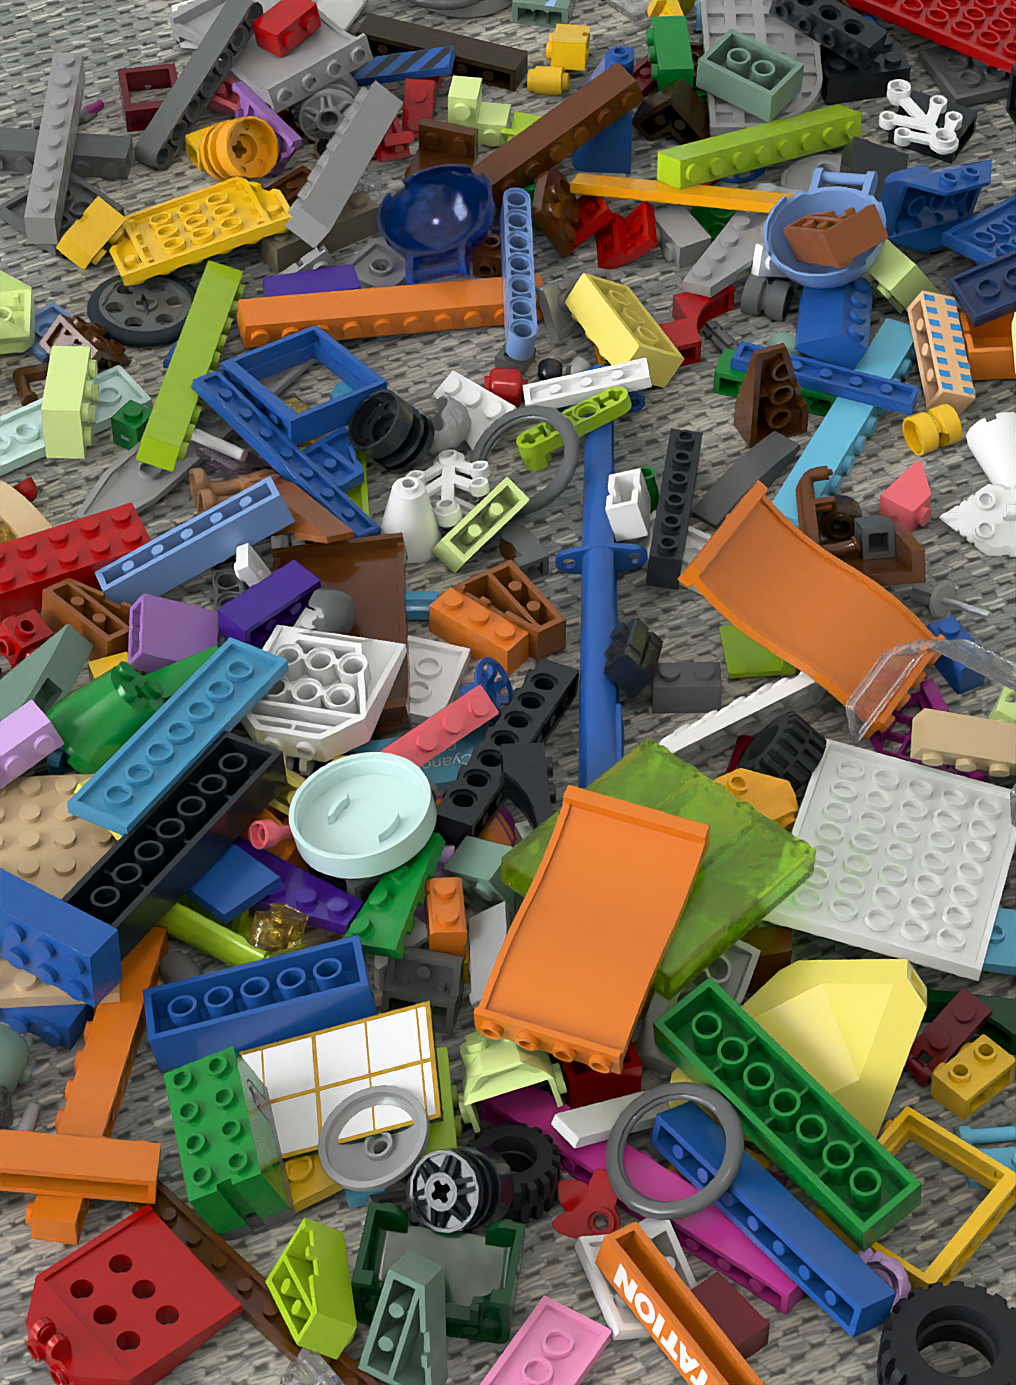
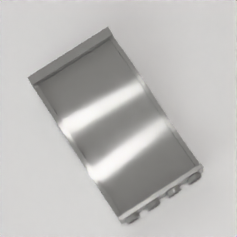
[167,0,373,114]

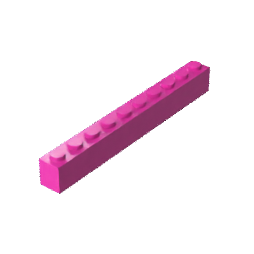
[479,1084,806,1315]

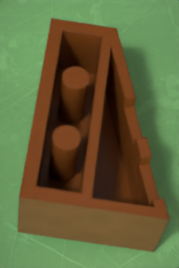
[782,204,889,269]
[455,560,566,661]
[41,578,132,661]

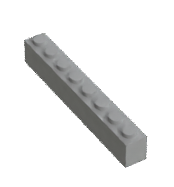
[24,52,86,244]
[285,80,403,248]

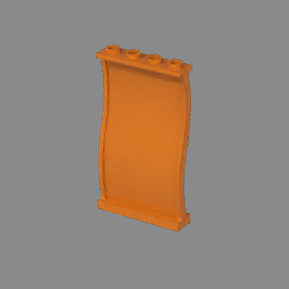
[677,480,946,739]
[473,785,710,1075]

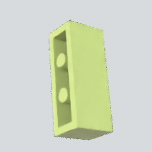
[431,477,530,573]

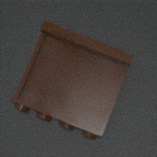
[821,516,926,586]

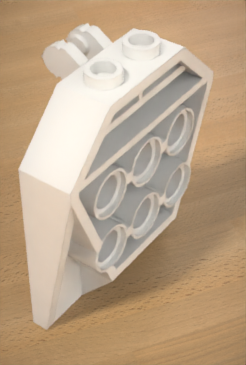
[240,625,407,776]

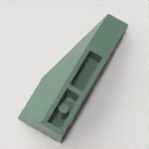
[0,624,94,722]

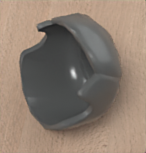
[308,587,356,635]

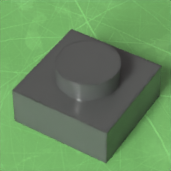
[495,343,536,376]

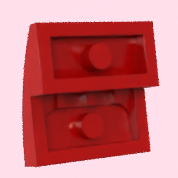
[595,201,657,269]

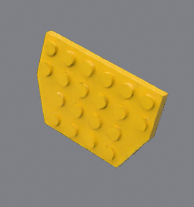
[109,176,291,287]

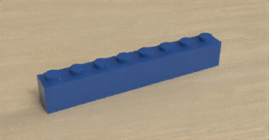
[650,1101,896,1338]

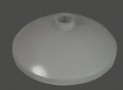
[318,1085,430,1192]

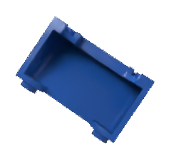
[572,46,635,174]

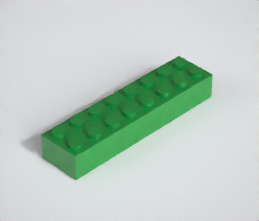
[653,977,922,1252]

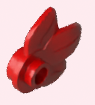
[552,1168,621,1239]

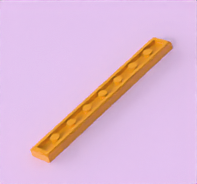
[570,173,795,213]

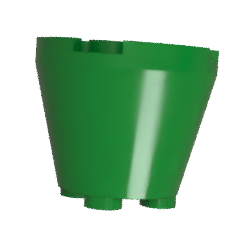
[46,661,165,775]

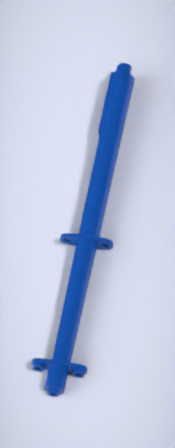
[555,364,648,801]

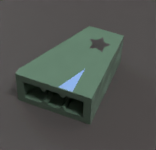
[512,0,576,28]

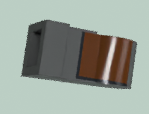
[500,523,549,581]

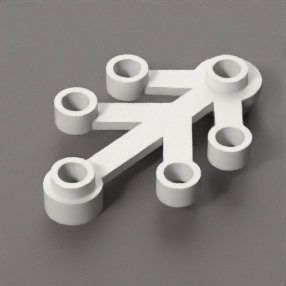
[879,79,963,155]
[406,449,490,527]

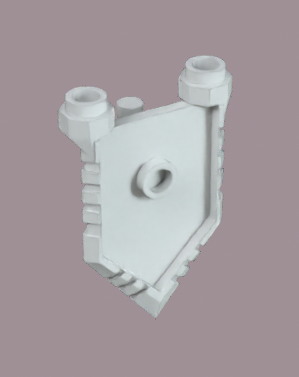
[939,484,1016,557]

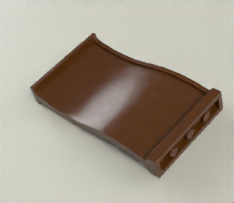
[272,532,411,734]

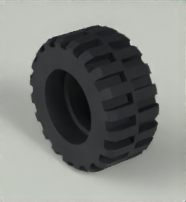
[877,1281,1016,1385]

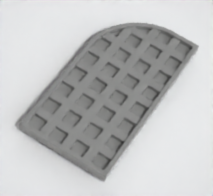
[699,0,823,136]

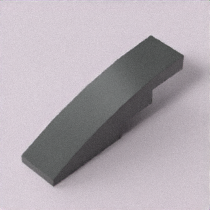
[691,431,801,530]

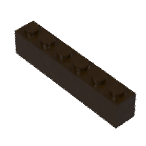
[356,13,528,92]

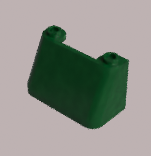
[351,1202,525,1344]

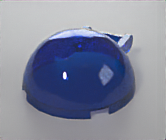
[376,164,495,285]

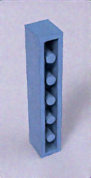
[95,476,295,605]

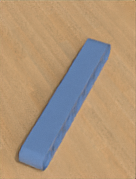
[500,188,537,361]

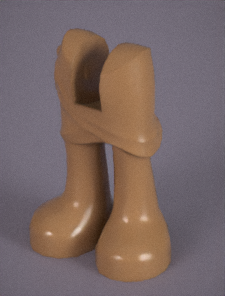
[189,468,282,515]

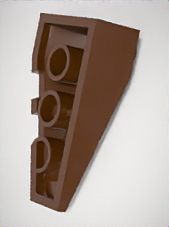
[734,343,809,448]

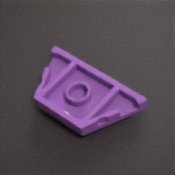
[232,81,302,177]

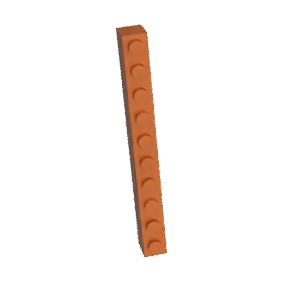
[237,274,544,348]
[25,926,169,1245]

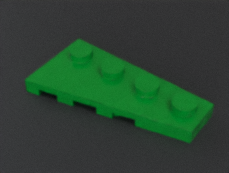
[342,832,446,959]

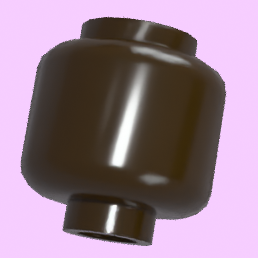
[820,495,863,541]

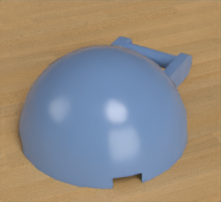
[763,167,887,289]

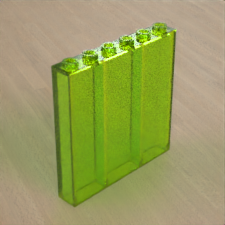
[501,737,816,1001]

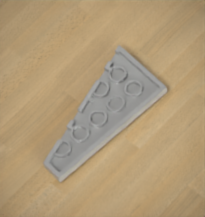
[682,182,801,298]

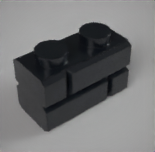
[604,618,663,696]

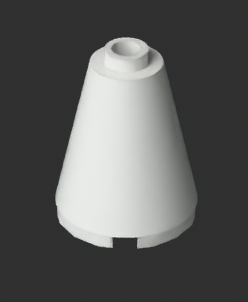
[966,412,1016,487]
[380,476,442,565]

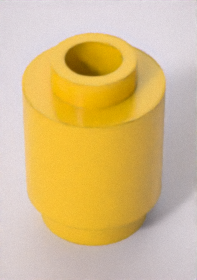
[527,66,570,96]

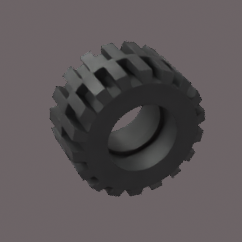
[737,711,827,793]
[466,1122,560,1224]

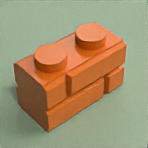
[424,877,467,960]

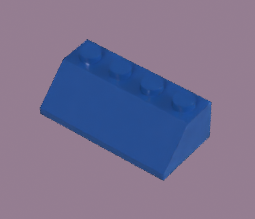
[794,277,873,370]

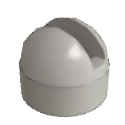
[566,356,591,375]

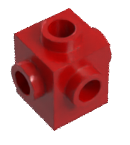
[0,609,54,664]

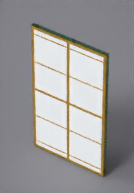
[239,1001,444,1163]

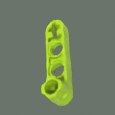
[516,386,632,472]

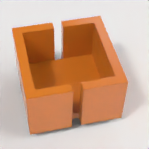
[959,311,1016,381]

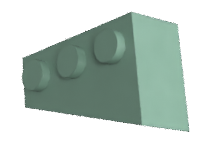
[358,1249,448,1385]

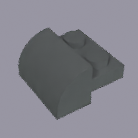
[381,946,464,1035]

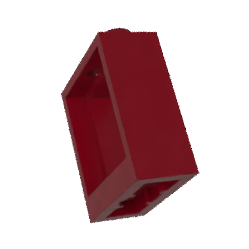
[117,63,178,132]

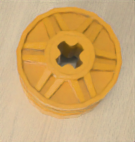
[199,116,279,182]

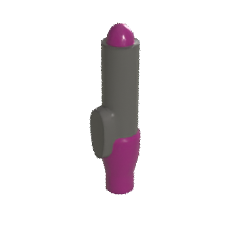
[78,99,105,126]

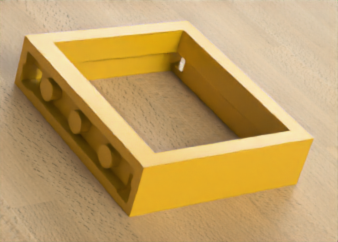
[815,1106,1016,1291]

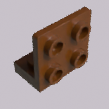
[404,117,478,188]
[39,314,132,366]

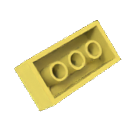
[564,273,684,388]

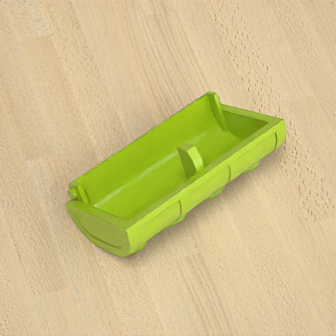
[155,894,307,968]

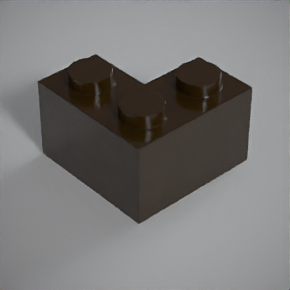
[632,78,711,145]

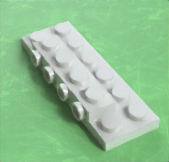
[646,671,826,784]

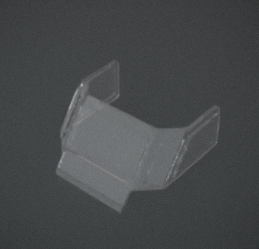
[846,639,1016,827]

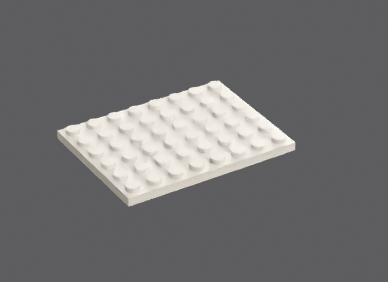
[762,738,1016,981]

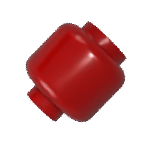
[484,368,528,408]

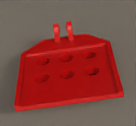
[26,1204,243,1385]

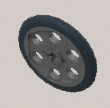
[87,274,197,347]

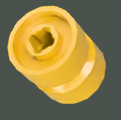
[902,403,962,456]

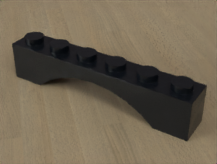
[501,742,559,916]

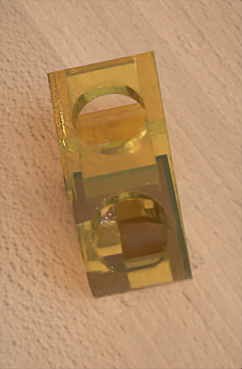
[246,901,309,952]

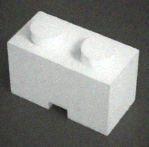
[605,468,651,542]

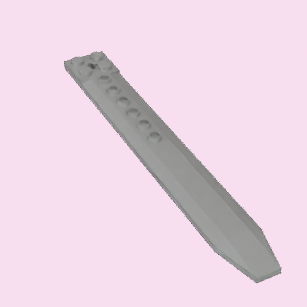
[75,238,424,520]

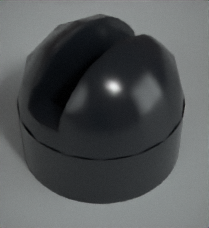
[537,358,563,381]

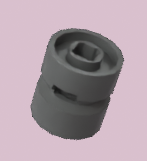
[741,274,794,322]

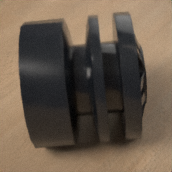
[348,389,435,474]
[409,1145,514,1233]

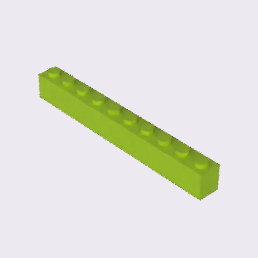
[136,260,245,472]

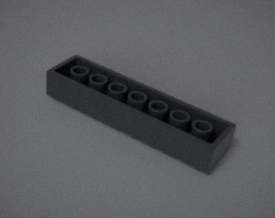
[61,730,288,961]

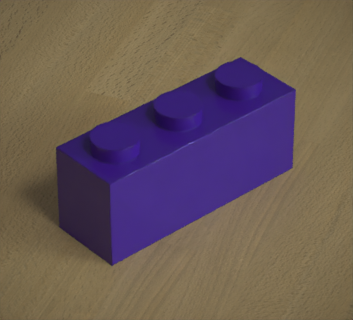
[262,264,361,297]
[218,560,321,647]

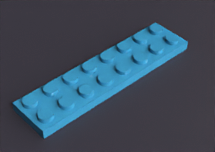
[67,637,289,836]

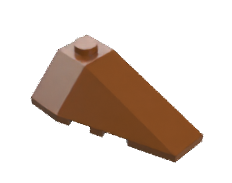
[240,473,354,543]

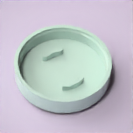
[289,752,437,879]

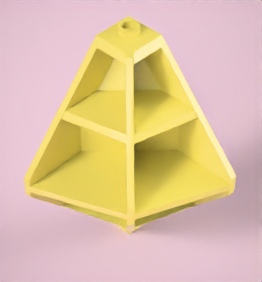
[669,959,927,1142]

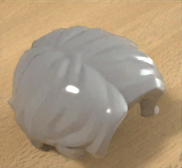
[427,395,472,456]

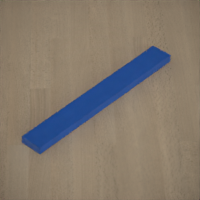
[191,370,381,539]

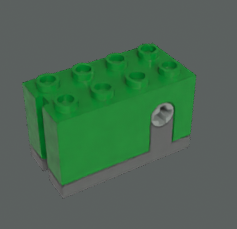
[163,1046,296,1241]

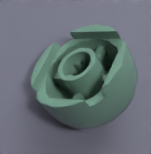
[0,1023,34,1098]

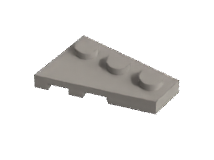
[535,268,612,342]

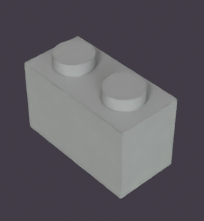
[654,204,712,269]

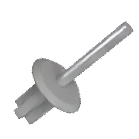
[910,580,992,620]

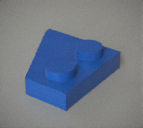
[302,426,364,493]

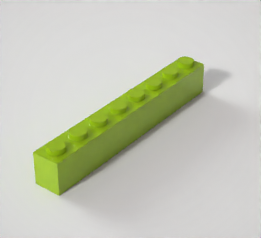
[657,104,862,189]

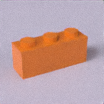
[429,587,529,677]

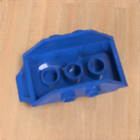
[879,159,992,253]

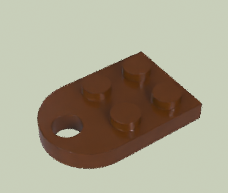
[531,168,579,259]

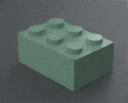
[696,28,804,122]

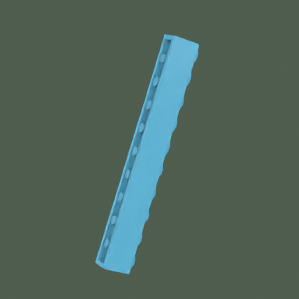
[772,318,917,529]

